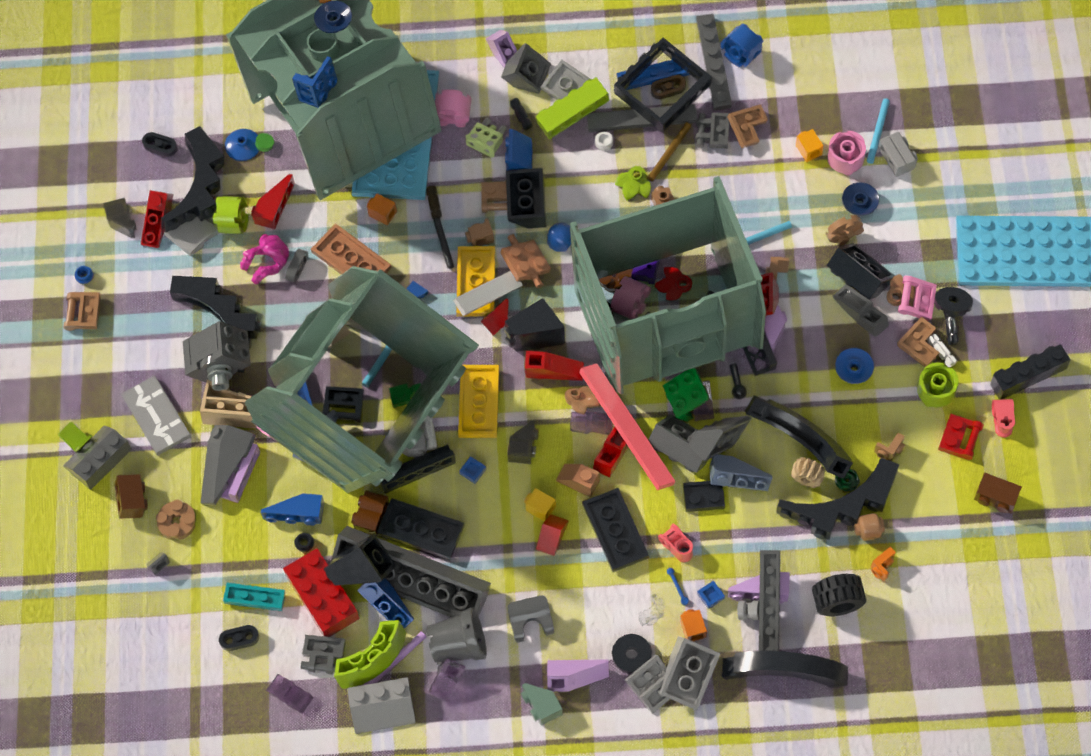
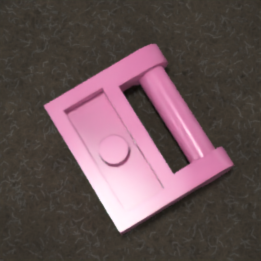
[898,276,937,321]

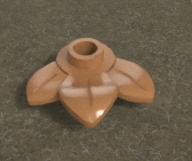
[886,274,916,307]
[565,386,601,414]

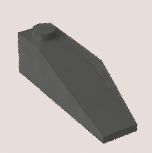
[200,425,256,505]

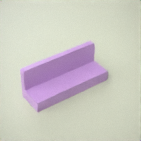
[221,443,260,503]

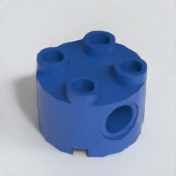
[721,24,763,67]

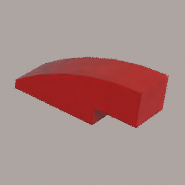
[593,427,628,478]

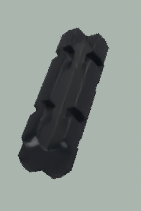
[510,98,533,130]
[944,314,959,346]

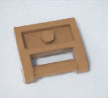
[481,181,507,213]
[63,292,101,331]

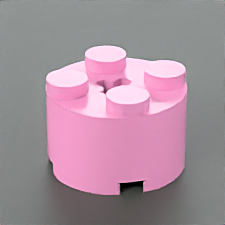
[435,89,472,127]
[827,131,866,175]
[611,276,651,320]

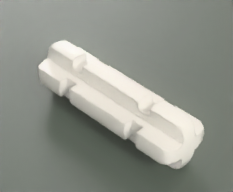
[927,334,957,368]
[422,415,437,451]

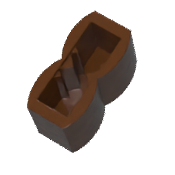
[351,490,390,536]

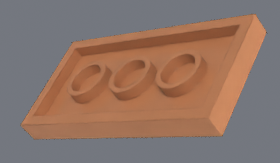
[311,223,392,274]

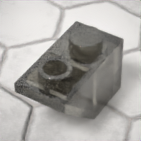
[103,198,137,238]
[507,421,539,464]

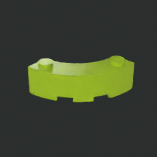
[334,620,406,689]

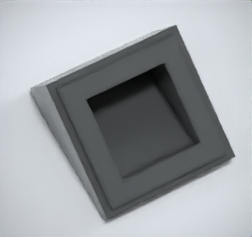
[146,552,170,575]

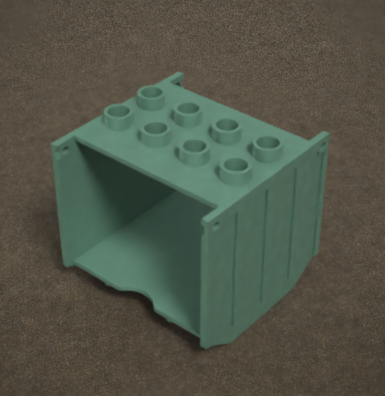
[226,0,442,200]
[570,176,766,394]
[245,266,479,493]

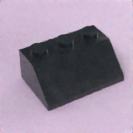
[506,168,547,229]
[826,243,895,300]

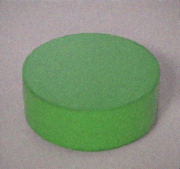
[255,133,274,152]

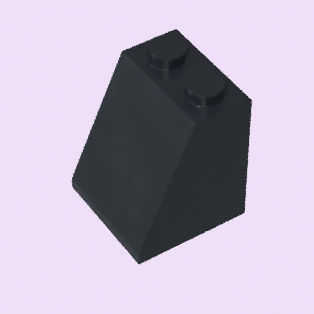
[504,298,565,352]
[324,533,396,585]

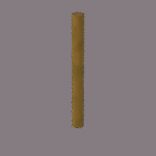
[647,122,692,182]

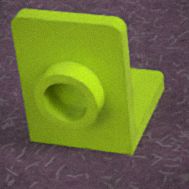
[58,422,92,453]

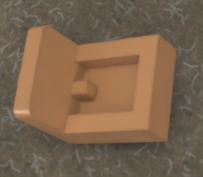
[765,257,789,282]
[874,433,905,461]

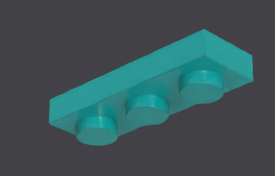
[223,583,286,611]

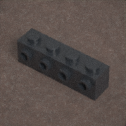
[990,344,1071,400]

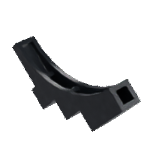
[161,126,224,233]
[170,275,262,373]
[776,458,900,540]

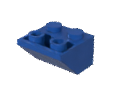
[505,129,533,171]

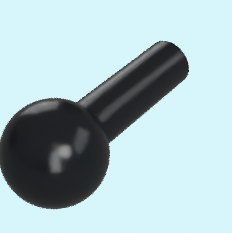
[729,363,747,400]

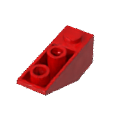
[141,190,174,248]
[525,351,584,381]

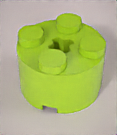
[213,196,249,234]
[917,363,959,407]

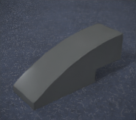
[833,284,889,337]

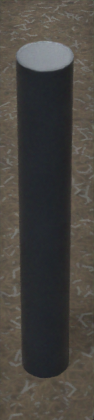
[433,218,454,269]

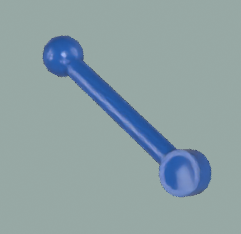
[667,568,689,606]

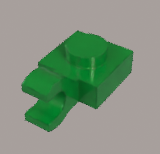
[388,383,421,408]

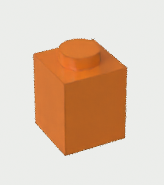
[367,193,397,226]
[680,609,707,642]

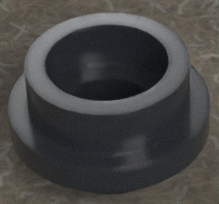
[294,533,314,552]

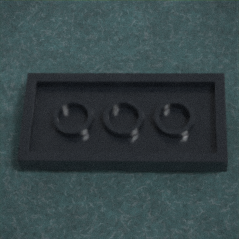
[582,488,649,573]
[377,498,465,560]

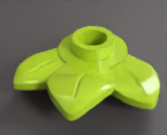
[615,166,651,201]

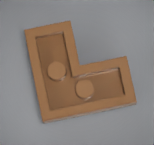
[727,104,768,149]
[897,317,940,367]

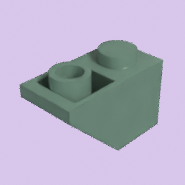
[521,683,563,726]

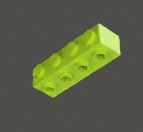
[536,77,610,140]

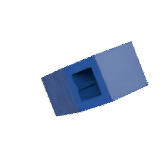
[261,494,324,526]
[358,578,414,628]

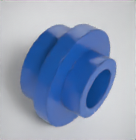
[74,266,94,284]

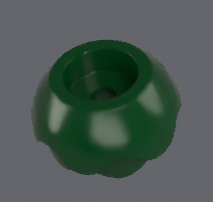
[835,469,860,492]

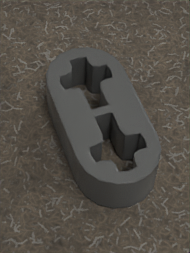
[285,249,308,283]

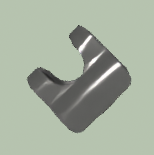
[508,595,554,643]

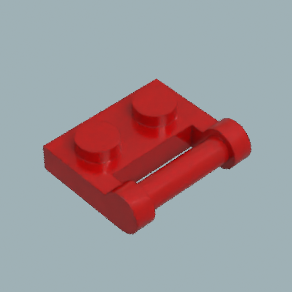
[938,414,984,460]

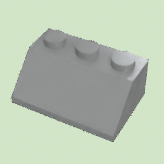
[347,677,416,734]

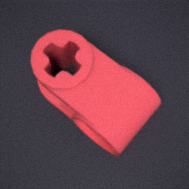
[992,399,1015,438]
[658,524,693,562]

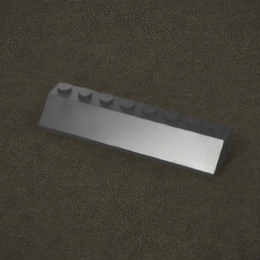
[331,526,491,618]

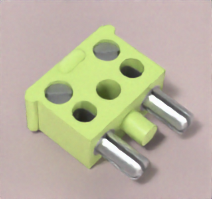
[466,118,506,157]

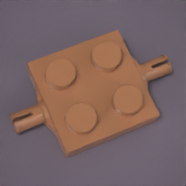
[500,234,551,289]

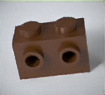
[974,472,1022,514]
[114,474,148,519]

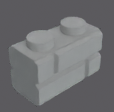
[878,132,918,177]

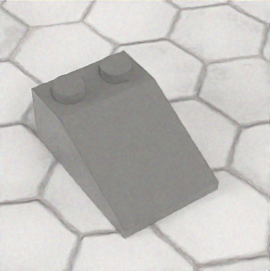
[660,636,721,710]

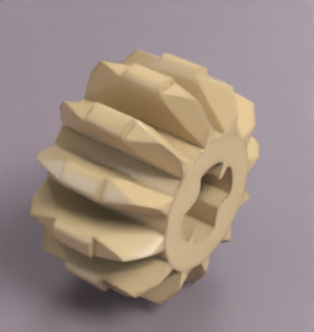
[791,457,825,488]

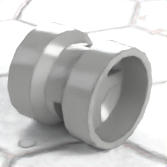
[737,600,759,621]

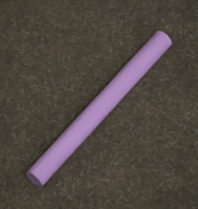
[362,631,426,686]

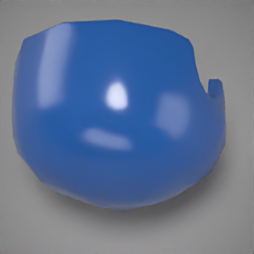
[547,222,571,252]

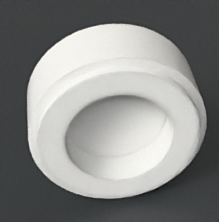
[595,132,613,151]

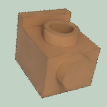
[651,186,674,206]
[465,218,494,246]

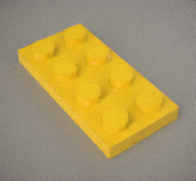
[456,246,495,317]
[458,365,499,438]

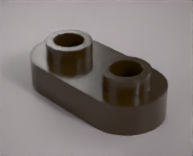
[651,75,686,100]

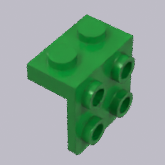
[662,368,709,422]

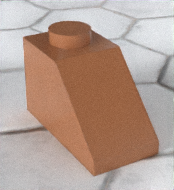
[556,464,600,497]

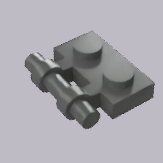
[695,112,729,149]
[301,635,346,674]

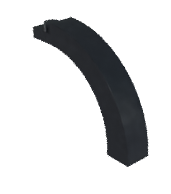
[745,395,853,479]
[722,651,848,688]

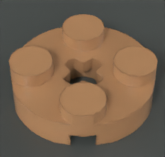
[826,215,864,245]
[156,500,196,540]

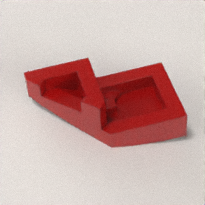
[481,298,509,336]

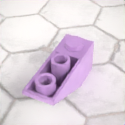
[728,572,790,604]
[547,659,609,692]

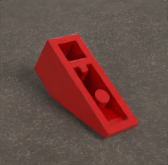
[251,174,295,230]
[761,272,779,316]

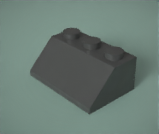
[648,414,709,473]
[688,416,752,461]
[63,425,132,490]

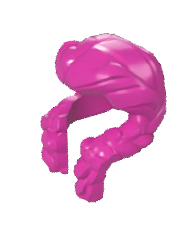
[240,234,290,284]

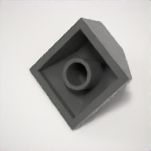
[501,43,551,93]

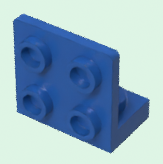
[292,56,337,108]

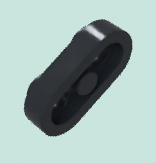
[142,132,178,157]
[219,625,259,651]

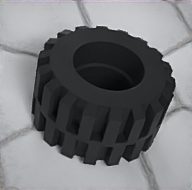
[812,573,867,616]

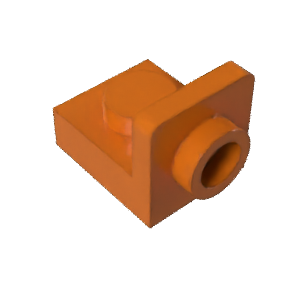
[870,547,896,581]

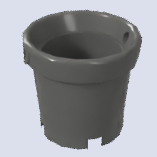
[427,608,487,665]

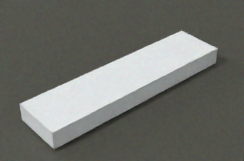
[453,271,523,316]

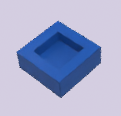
[459,456,487,484]
[697,580,725,609]

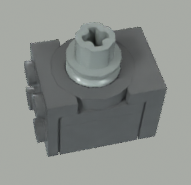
[183,321,251,391]

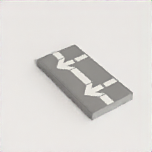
[121,375,191,456]

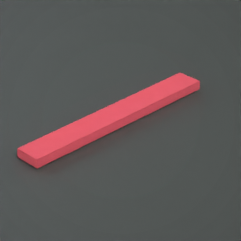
[579,363,675,491]

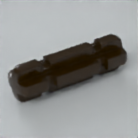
[426,185,442,219]

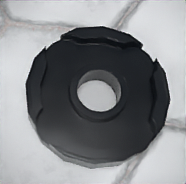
[934,287,973,317]
[612,634,652,674]

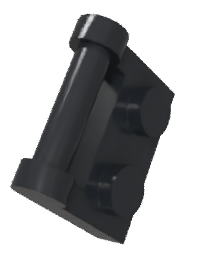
[322,386,365,423]

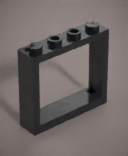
[614,37,712,133]

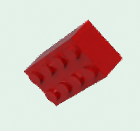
[283,548,360,637]

